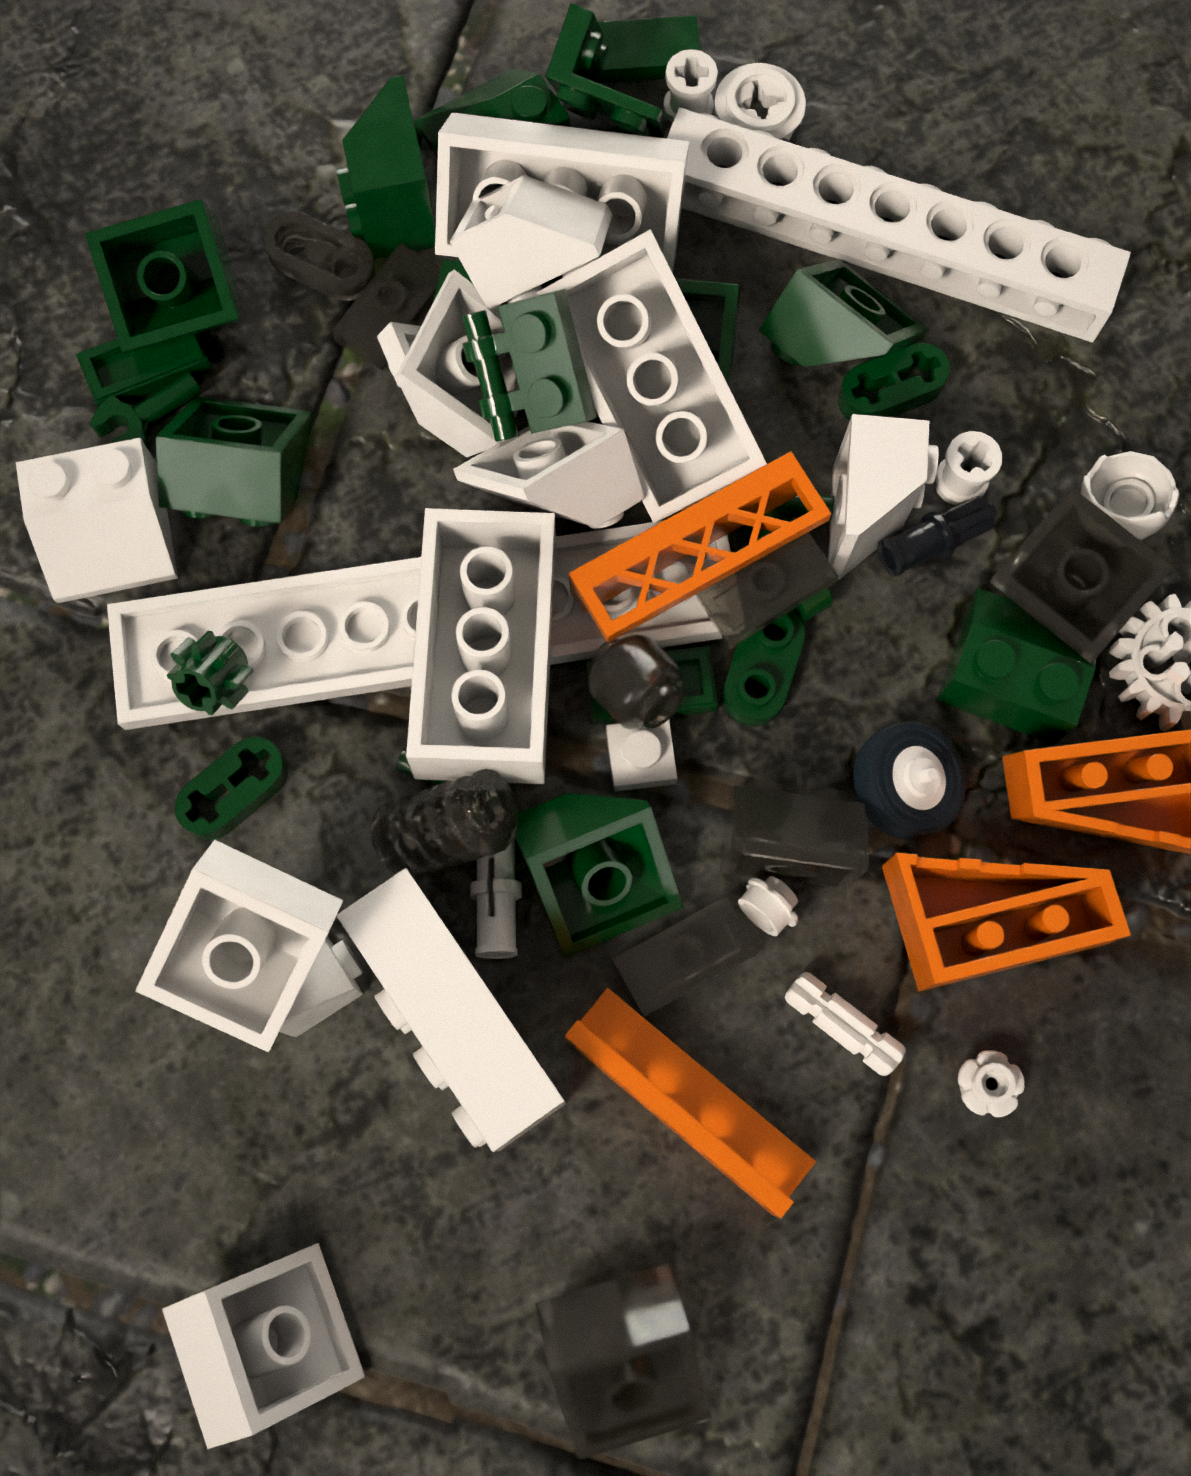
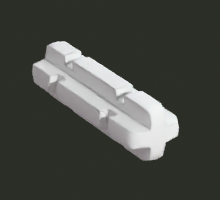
[785,972,906,1076]

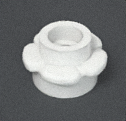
[738,876,798,936]
[958,1050,1025,1117]

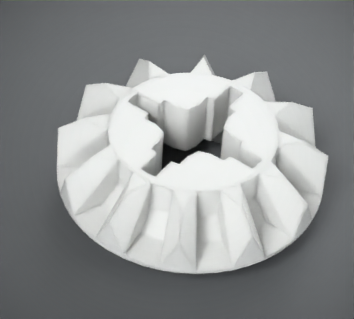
[715,63,806,141]

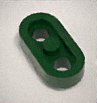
[722,603,805,727]

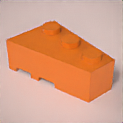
[1002,729,1191,854]
[882,853,1131,992]

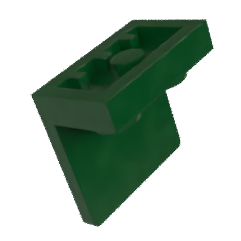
[545,3,668,137]

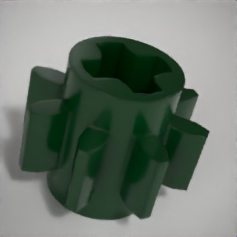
[167,631,254,715]

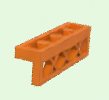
[569,451,831,643]
[565,987,816,1219]

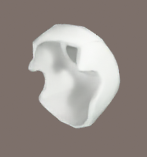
[1080,451,1179,542]

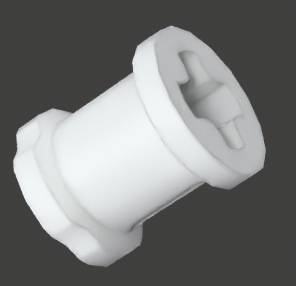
[663,49,718,123]
[935,431,1002,506]

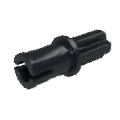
[877,496,997,577]

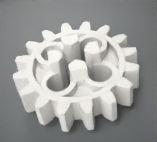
[1109,594,1191,731]

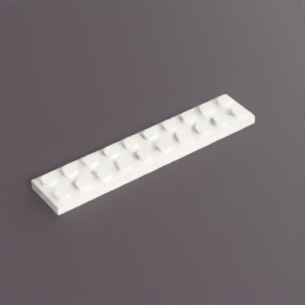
[107,521,746,730]

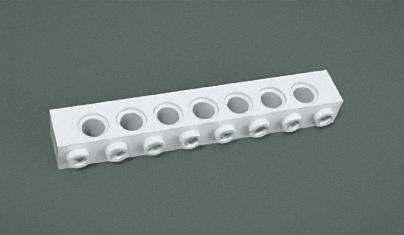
[667,107,1131,342]

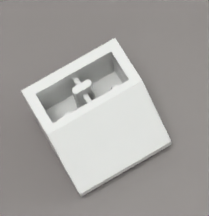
[450,175,613,310]

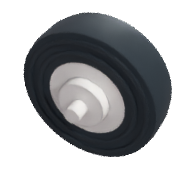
[853,722,965,839]

